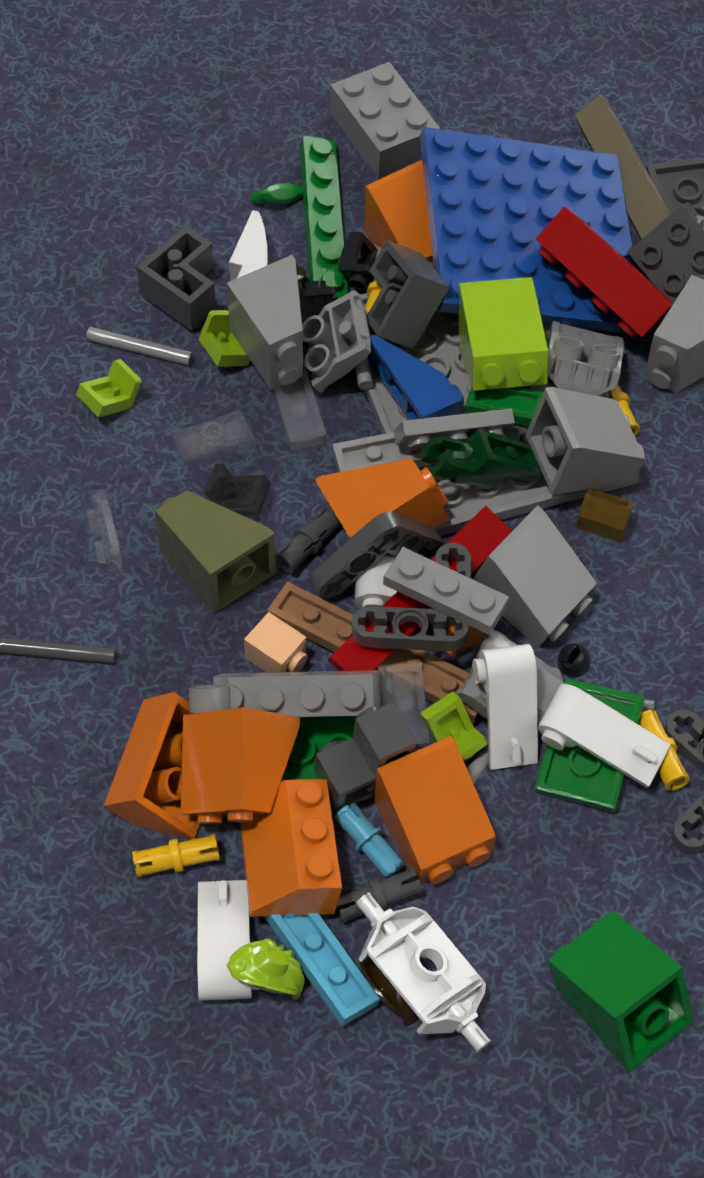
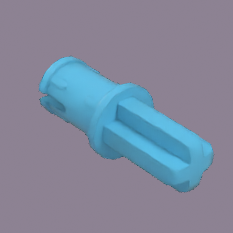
[334,802,404,878]

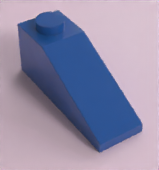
[368,335,464,420]

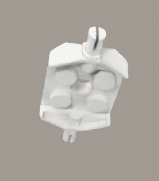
[356,892,491,1053]

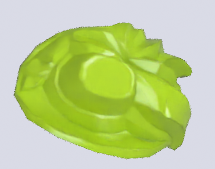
[227,938,305,999]

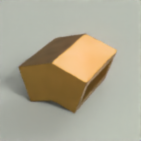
[576,489,635,543]

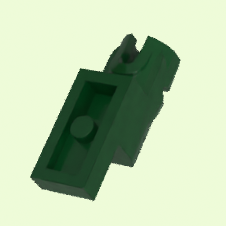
[420,428,543,490]

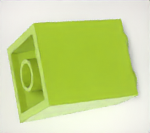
[459,277,548,391]

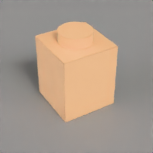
[244,612,308,673]

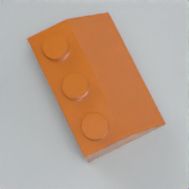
[104,692,200,840]
[240,779,342,917]

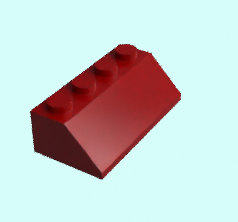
[535,206,674,338]

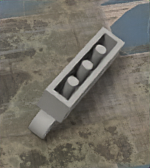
[188,670,381,717]

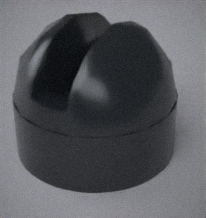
[557,643,590,678]

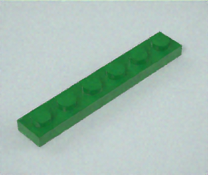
[299,135,348,301]

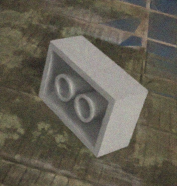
[330,62,440,179]

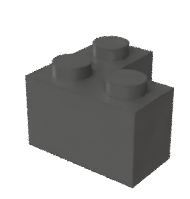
[137,225,216,331]
[366,240,450,349]
[314,702,417,812]

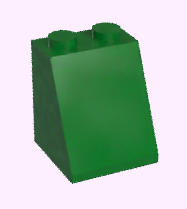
[547,911,694,1073]

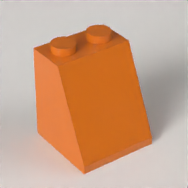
[364,160,434,268]
[315,458,450,556]
[180,707,300,825]
[374,736,496,885]

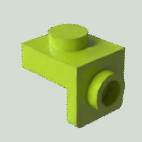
[198,310,250,367]
[76,359,141,418]
[420,691,487,761]

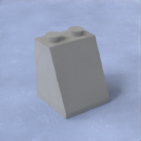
[227,255,303,390]
[644,275,704,393]
[526,387,645,495]
[473,505,597,648]

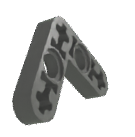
[310,511,445,599]
[352,543,471,652]
[664,709,704,855]

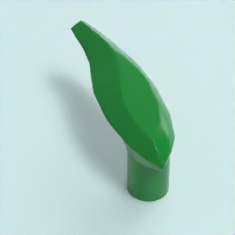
[251,183,303,205]

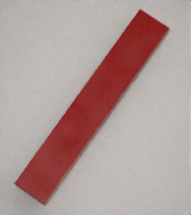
[328,506,512,671]

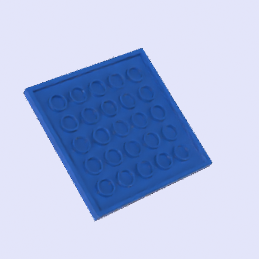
[419,127,636,334]

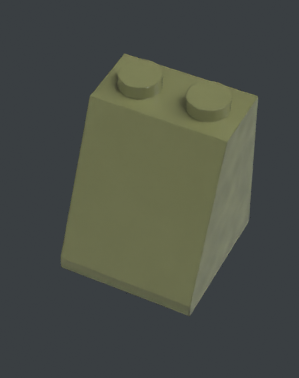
[155,490,276,614]

